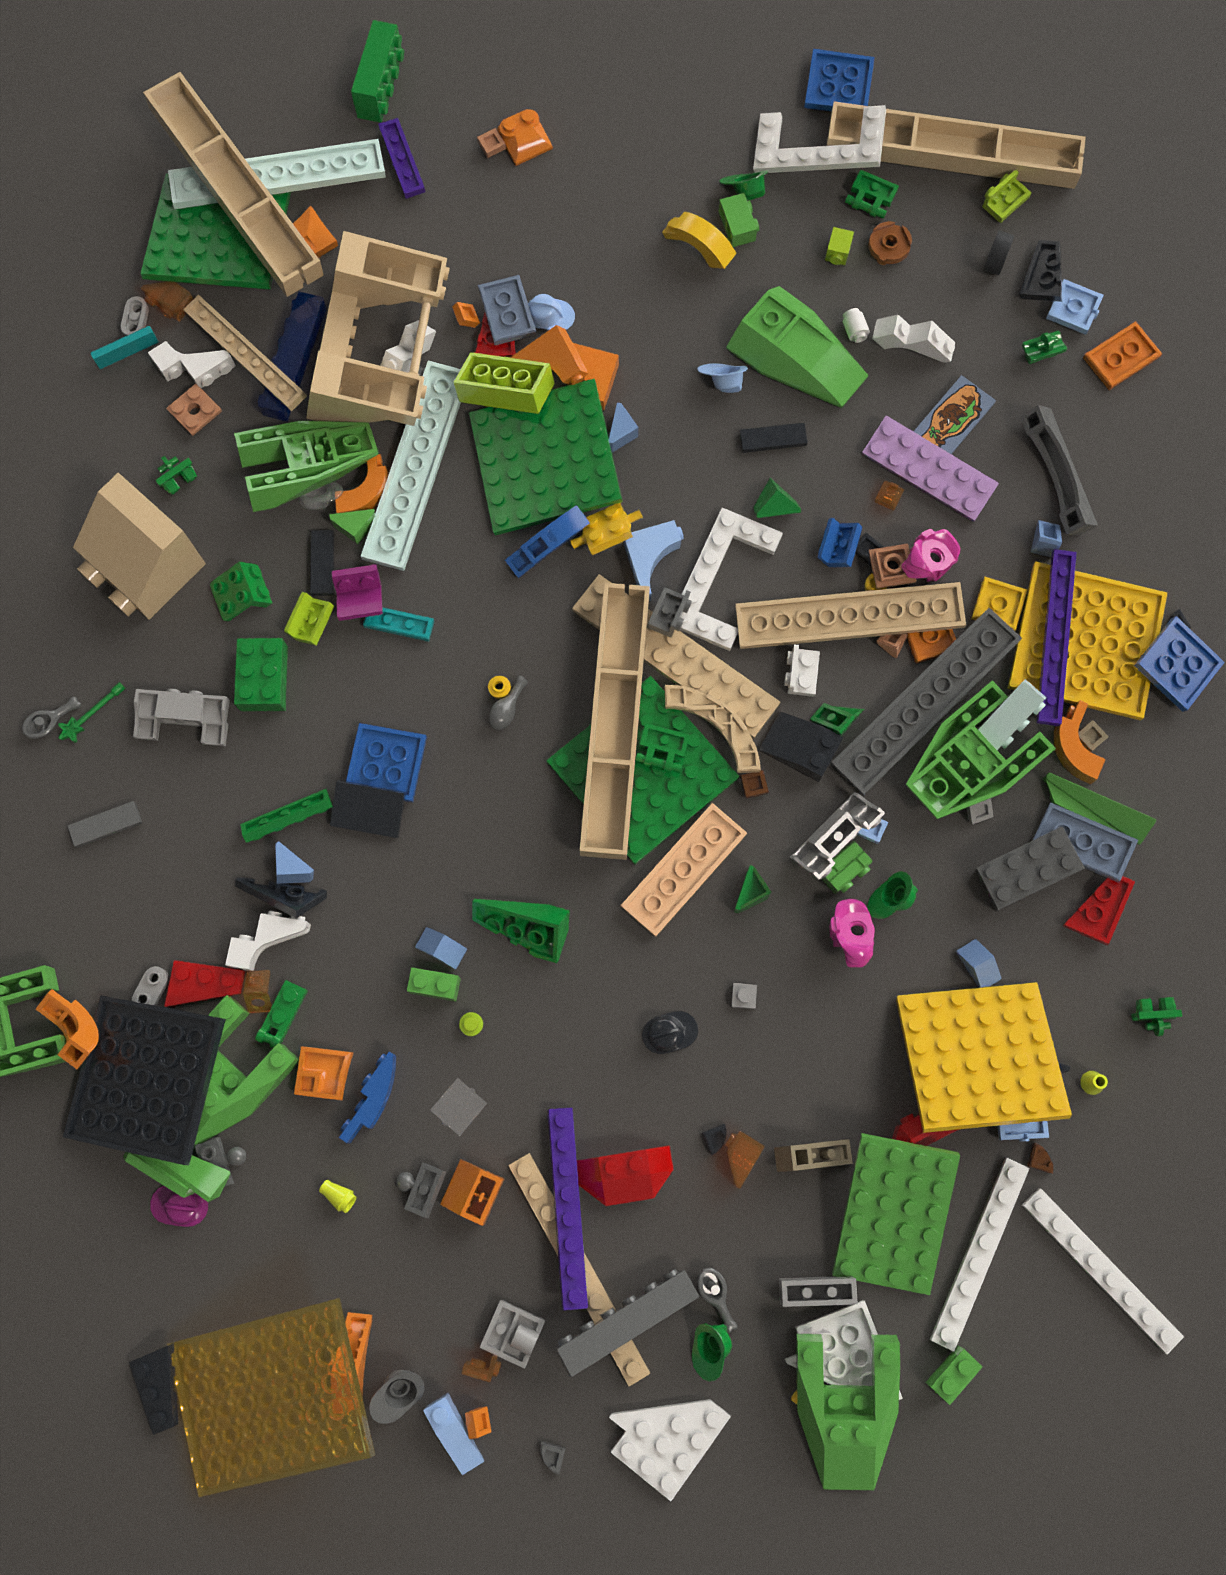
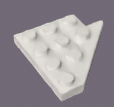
[785,1300,903,1400]
[609,1399,731,1501]

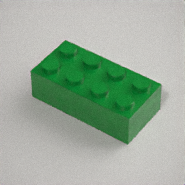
[351,20,404,123]

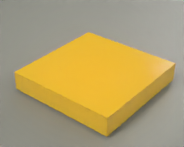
[971,577,1028,631]

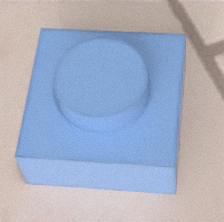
[857,819,888,844]

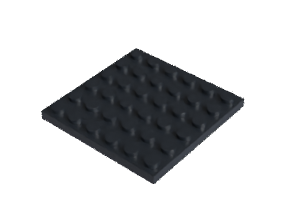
[63,995,226,1166]

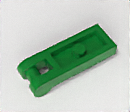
[255,980,308,1048]

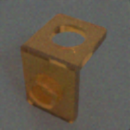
[243,970,272,1013]

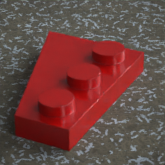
[474,313,516,358]
[1063,876,1135,946]
[165,960,245,1008]

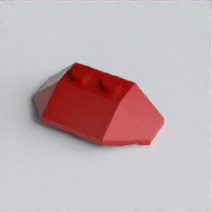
[892,1113,959,1146]
[577,1145,673,1206]

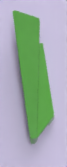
[1043,773,1156,845]
[123,1152,230,1202]

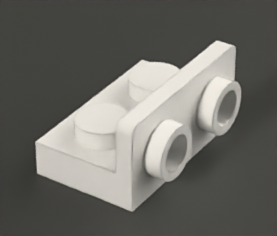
[784,645,820,697]

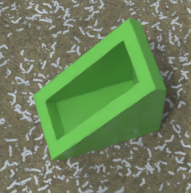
[329,509,375,544]

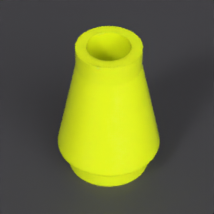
[1081,1071,1108,1095]
[319,1180,357,1213]

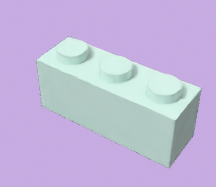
[978,679,1046,750]

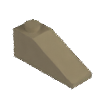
[774,1139,853,1172]

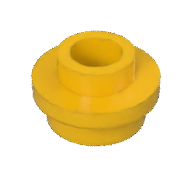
[488,676,511,698]

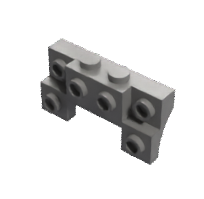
[133,689,230,746]
[790,793,885,880]

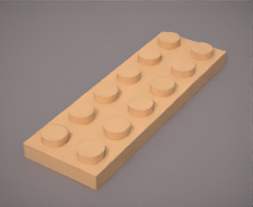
[621,803,747,937]

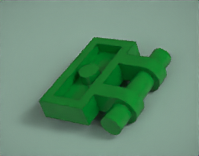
[845,170,899,219]
[635,723,690,773]

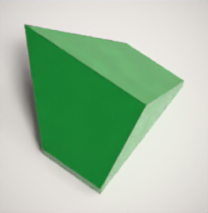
[753,478,801,518]
[810,703,865,736]
[734,865,772,913]

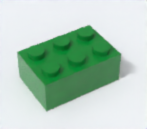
[234,638,288,711]

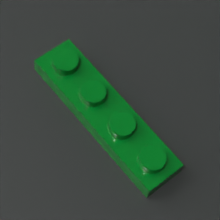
[240,789,333,843]

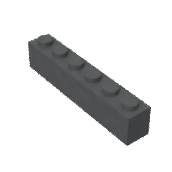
[554,1268,700,1377]

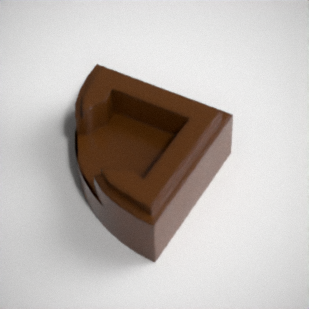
[1027,1143,1053,1174]

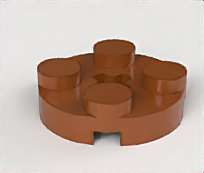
[868,221,912,265]

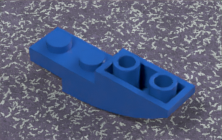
[505,505,590,578]
[339,1052,396,1143]

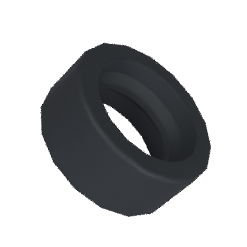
[983,230,1014,275]

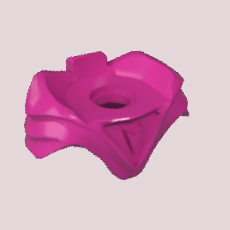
[901,529,960,582]
[829,899,875,968]

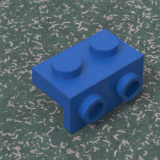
[818,518,862,567]

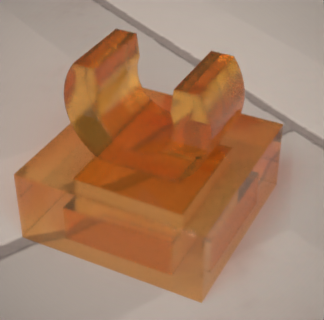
[874,480,905,511]

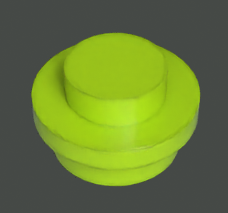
[459,1012,483,1036]

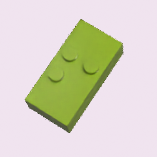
[453,352,555,414]

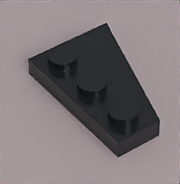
[1019,240,1062,302]
[129,1343,179,1435]

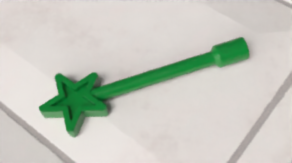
[58,682,126,743]

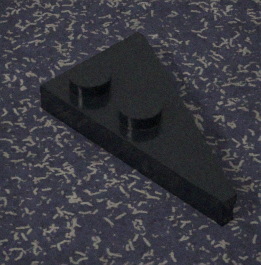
[235,877,327,918]

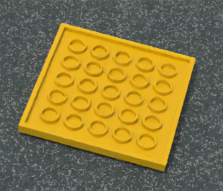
[1008,561,1167,720]
[896,982,1072,1133]

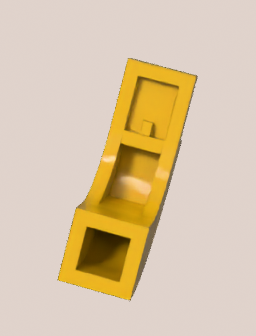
[662,212,737,269]

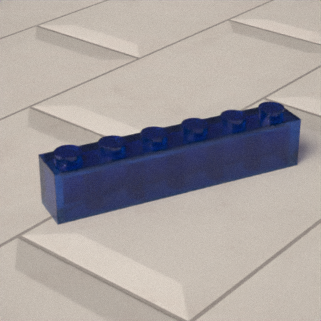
[258,291,327,422]

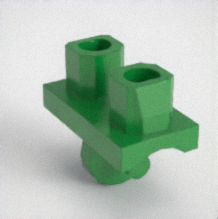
[1022,330,1067,364]
[156,456,197,495]
[1131,997,1182,1037]

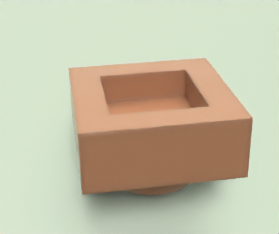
[477,128,506,158]

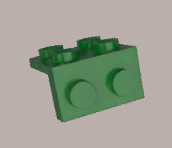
[210,562,273,621]

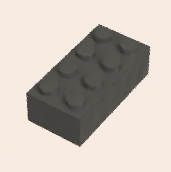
[975,826,1085,912]

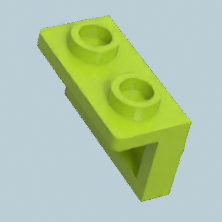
[982,170,1032,223]
[284,592,335,646]

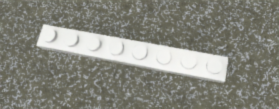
[930,1158,1029,1351]
[1022,1188,1184,1355]

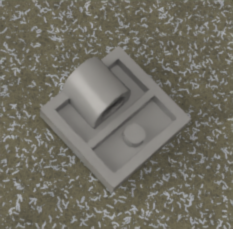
[480,1300,545,1369]

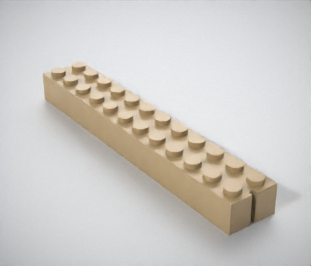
[143,72,324,297]
[826,102,1086,189]
[580,583,650,860]

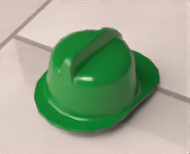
[719,170,768,200]
[868,871,918,919]
[692,1323,732,1382]

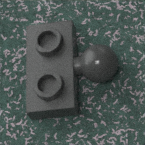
[195,1137,246,1187]
[396,1162,446,1218]

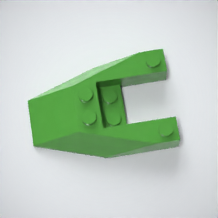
[234,421,378,512]
[906,680,1056,819]
[0,965,66,1077]
[194,995,299,1148]
[796,1334,900,1490]

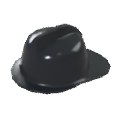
[642,1011,698,1054]

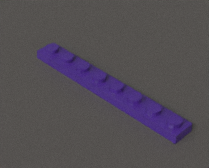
[1036,549,1077,726]
[547,1108,588,1311]

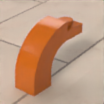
[335,454,388,513]
[1054,700,1106,785]
[36,989,99,1069]

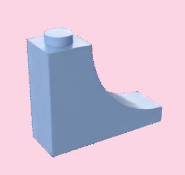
[623,520,684,601]

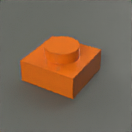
[452,302,480,328]
[465,1406,492,1439]

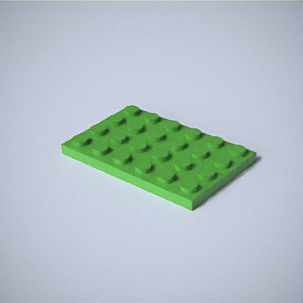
[832,1133,960,1295]

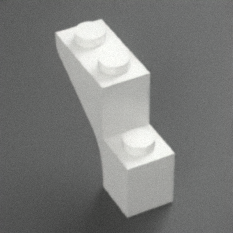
[872,315,955,362]
[381,320,436,372]
[148,341,236,388]
[225,911,311,972]

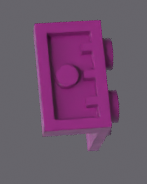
[332,564,383,621]

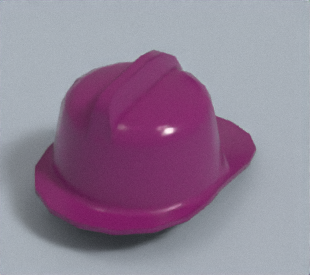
[150,1186,208,1227]

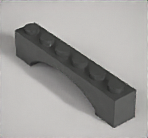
[1020,405,1098,536]

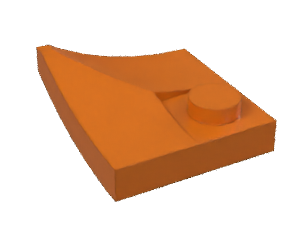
[293,206,338,258]
[294,1046,353,1100]

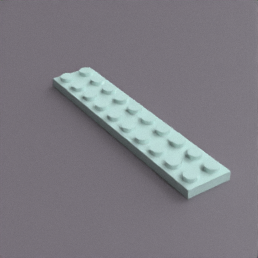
[168,139,386,209]
[361,361,461,571]

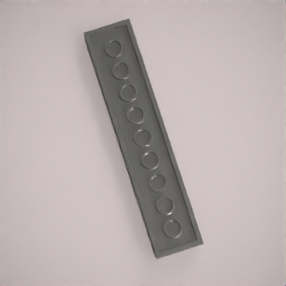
[831,608,1022,796]

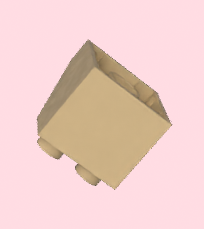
[73,473,206,620]

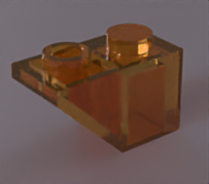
[141,281,194,322]

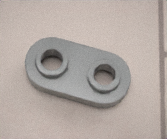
[121,296,149,336]
[132,966,169,1006]

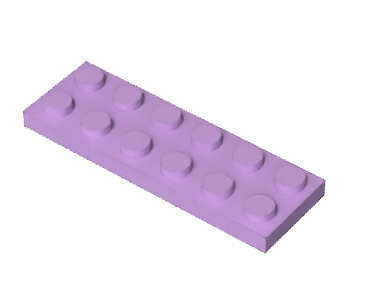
[862,416,999,522]

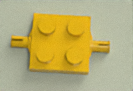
[570,503,643,555]

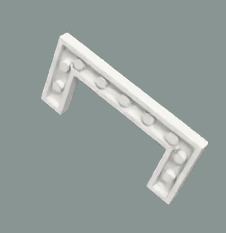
[753,105,886,173]
[680,508,783,651]

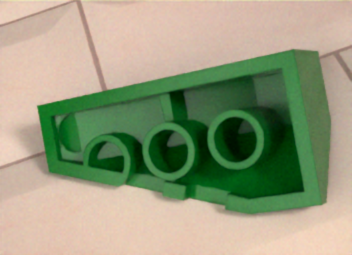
[472,899,570,963]

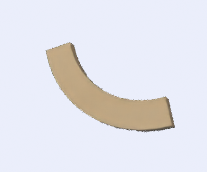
[665,685,761,773]

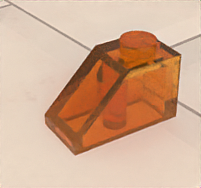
[725,1131,765,1189]

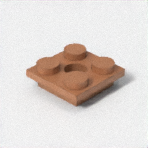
[166,384,222,436]
[868,544,917,589]

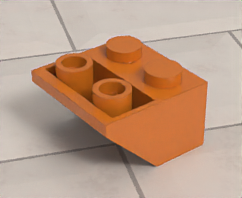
[440,1159,504,1226]

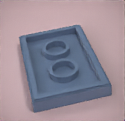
[478,275,536,345]

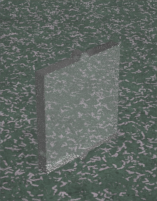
[430,1078,488,1136]

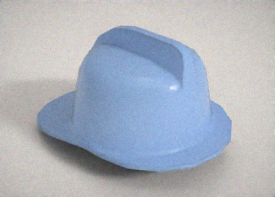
[528,294,575,330]
[698,363,748,393]

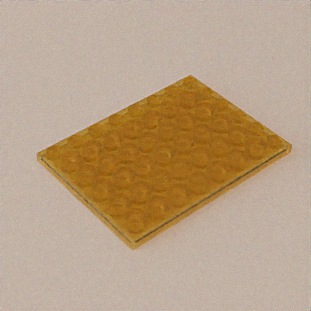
[167,1298,375,1497]

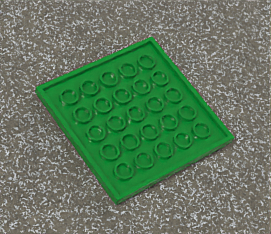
[141,173,291,289]
[469,378,623,536]
[546,676,740,865]

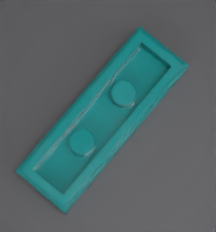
[90,326,159,369]
[363,608,434,642]

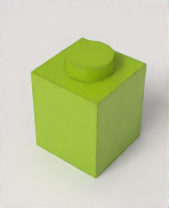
[825,227,854,265]

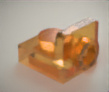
[461,1354,502,1382]

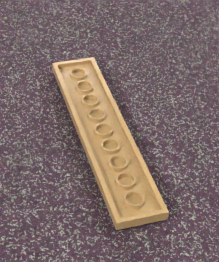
[572,574,780,739]
[735,582,966,649]

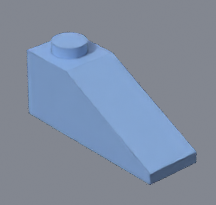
[423,1393,485,1475]

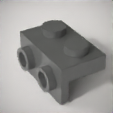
[647,587,692,638]

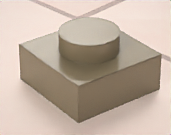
[1078,720,1108,752]

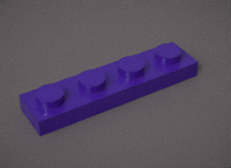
[378,118,425,199]

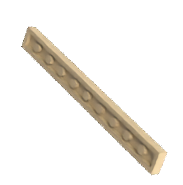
[508,1153,650,1386]

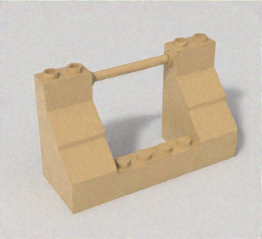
[307,231,450,426]

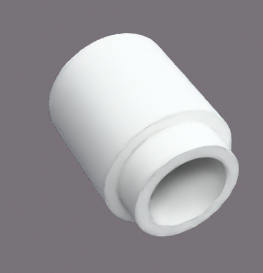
[842,308,870,343]

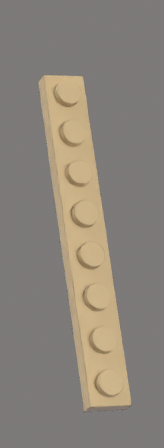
[183,295,307,411]

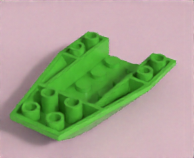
[726,286,868,408]

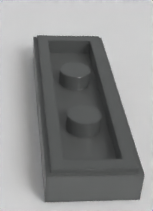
[67,801,142,848]

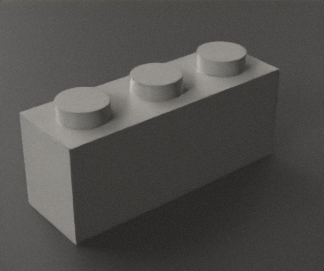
[779,1276,858,1307]

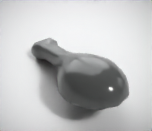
[489,675,528,731]
[22,696,81,739]
[697,1268,738,1334]

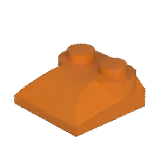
[496,109,553,166]

